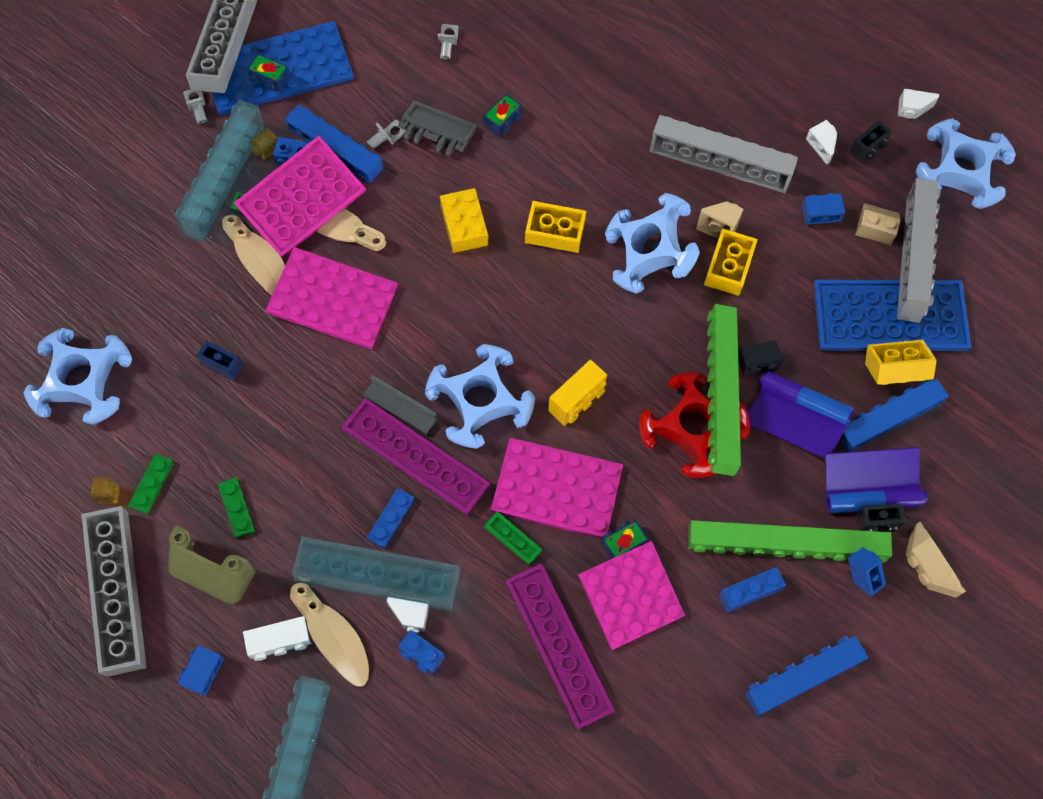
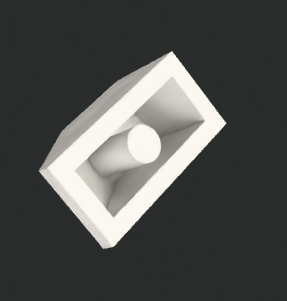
[898,89,939,119]
[806,120,837,165]
[387,597,429,634]

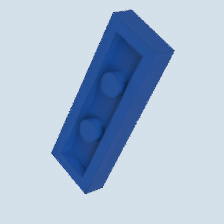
[367,488,415,549]

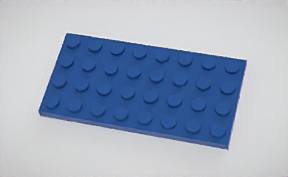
[212,21,354,116]
[813,280,971,351]

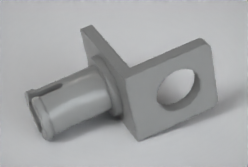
[438,24,459,60]
[183,89,208,124]
[366,120,406,150]

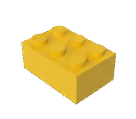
[440,188,488,253]
[525,201,586,253]
[704,228,758,296]
[865,340,937,385]
[548,359,607,426]

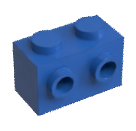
[273,137,310,166]
[802,193,845,225]
[848,547,886,597]
[398,630,445,675]
[178,645,224,697]

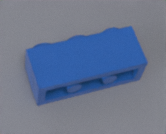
[719,567,786,613]

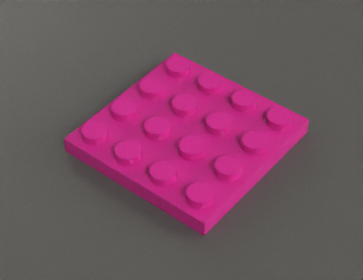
[578,541,685,650]

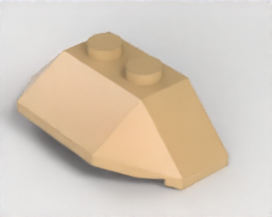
[906,522,966,598]

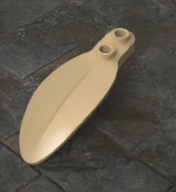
[316,209,386,251]
[222,215,285,295]
[290,583,369,687]

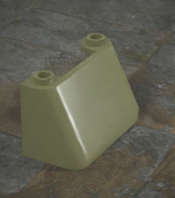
[168,525,256,604]

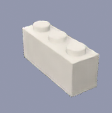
[243,616,312,661]

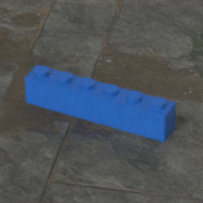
[285,105,383,184]
[839,378,949,452]
[745,636,868,717]

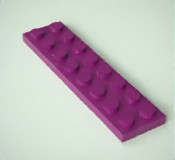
[342,398,490,515]
[505,563,615,730]

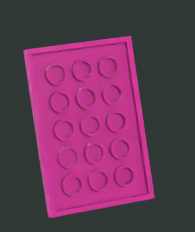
[234,136,366,259]
[265,247,398,350]
[491,438,623,539]

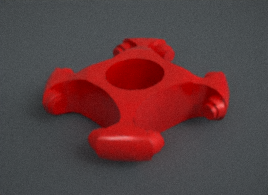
[639,372,750,478]

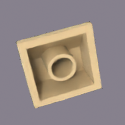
[696,201,743,239]
[855,203,900,245]

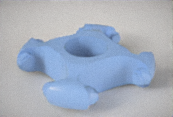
[916,118,1016,209]
[605,193,700,294]
[24,328,132,425]
[425,344,535,449]

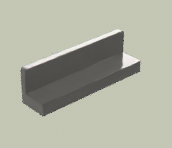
[363,375,437,436]

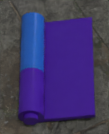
[748,371,855,459]
[825,447,928,513]

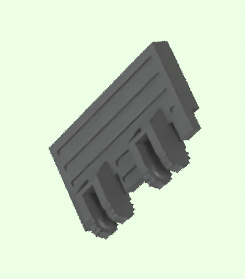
[398,101,477,157]

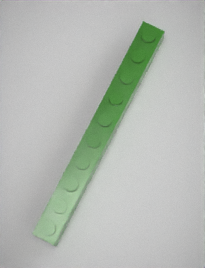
[707,304,741,476]
[688,520,892,563]

